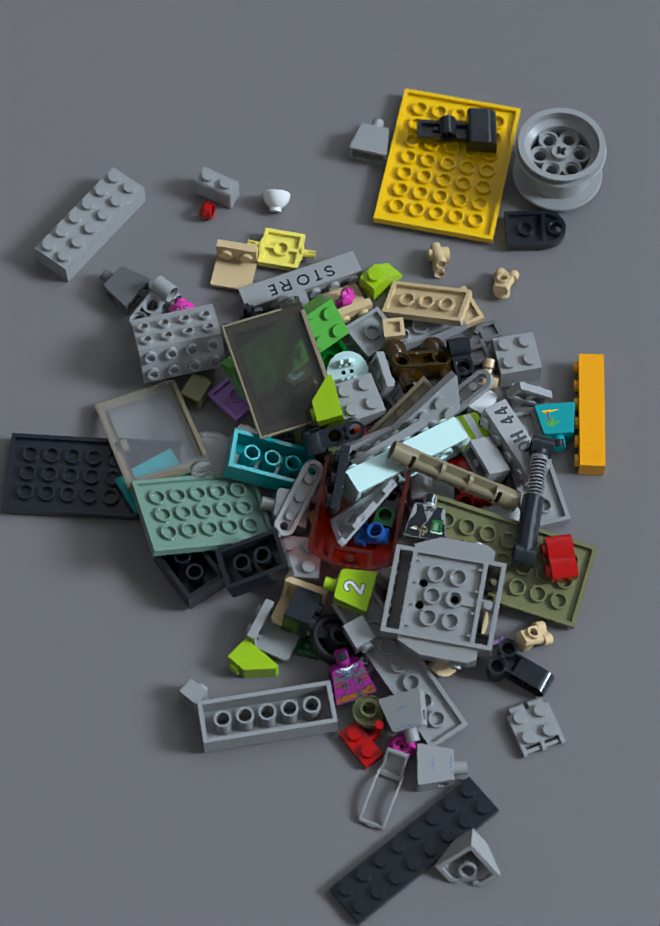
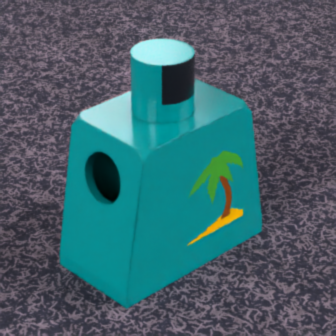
[534,402,575,452]

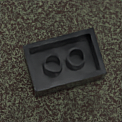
[215,528,295,598]
[153,551,226,610]

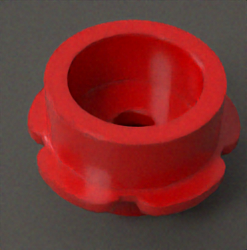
[200,201,215,221]

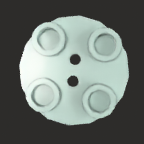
[327,351,368,384]

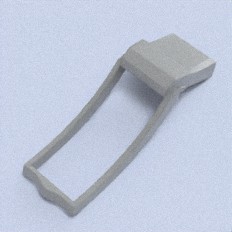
[358,747,409,830]

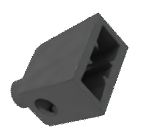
[100,266,151,316]

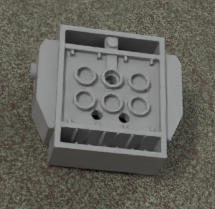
[380,537,507,670]

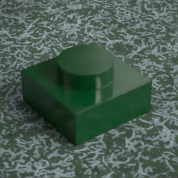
[297,635,323,660]

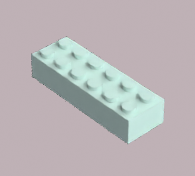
[342,417,468,505]

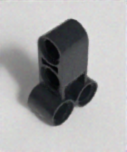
[445,336,475,385]
[300,417,365,456]
[486,638,555,697]

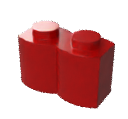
[540,534,579,583]

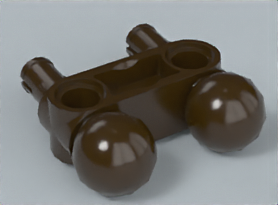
[381,337,452,394]

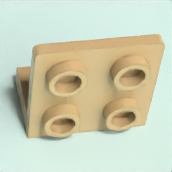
[210,239,258,291]

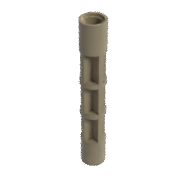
[387,440,521,512]

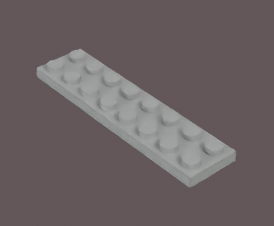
[332,591,468,746]

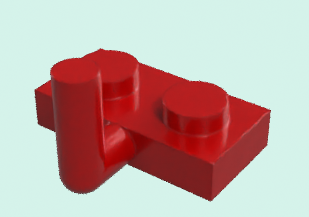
[338,720,384,770]

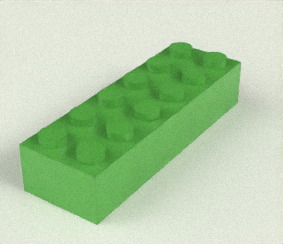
[220,294,350,400]

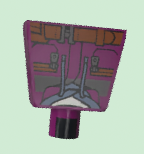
[327,648,376,706]

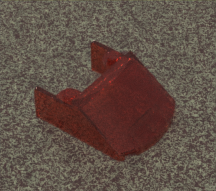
[307,455,411,571]

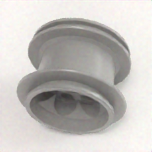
[512,107,607,211]

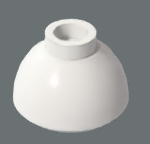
[263,189,291,212]

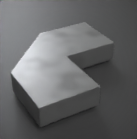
[470,319,504,369]

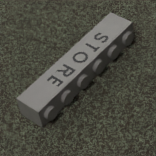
[238,251,362,315]

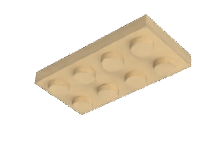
[382,281,472,326]

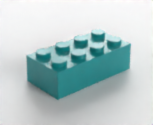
[222,428,316,491]

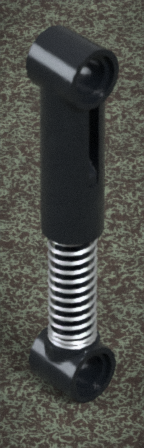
[511,434,554,568]

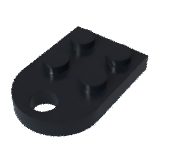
[504,210,566,250]

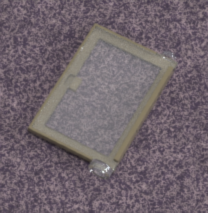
[94,378,212,492]

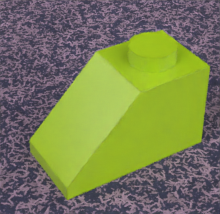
[359,263,403,302]
[310,374,344,426]
[228,638,279,678]

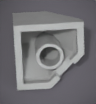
[435,828,500,886]

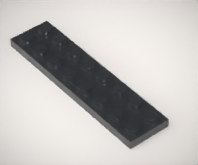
[329,777,499,925]

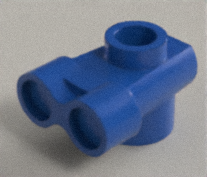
[354,522,391,547]

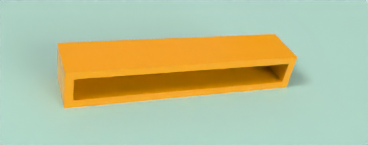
[573,354,606,476]

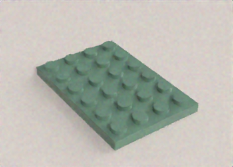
[130,473,273,556]

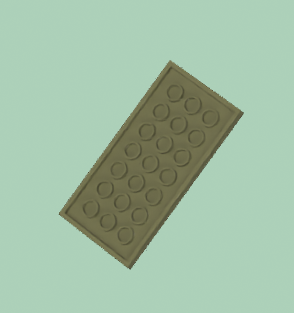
[432,493,598,629]

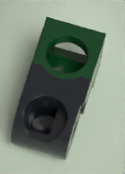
[373,491,401,532]

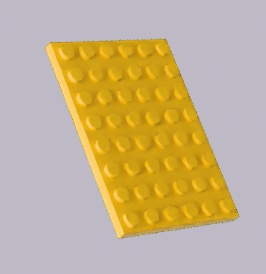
[373,88,521,244]

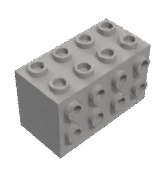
[131,304,225,383]

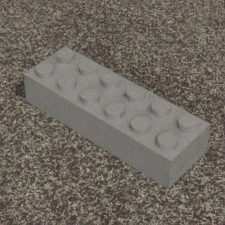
[35,167,146,282]
[197,680,338,753]

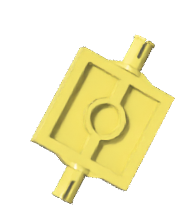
[247,228,316,271]

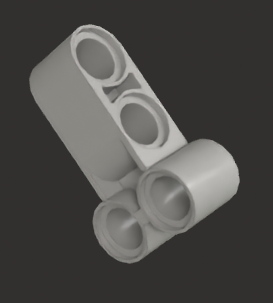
[129,276,182,327]

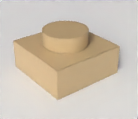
[382,317,405,341]

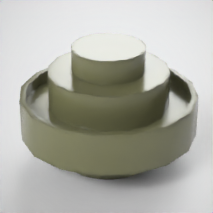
[352,695,385,729]

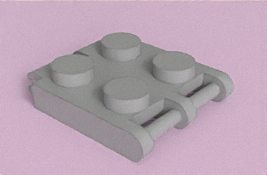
[506,697,566,758]

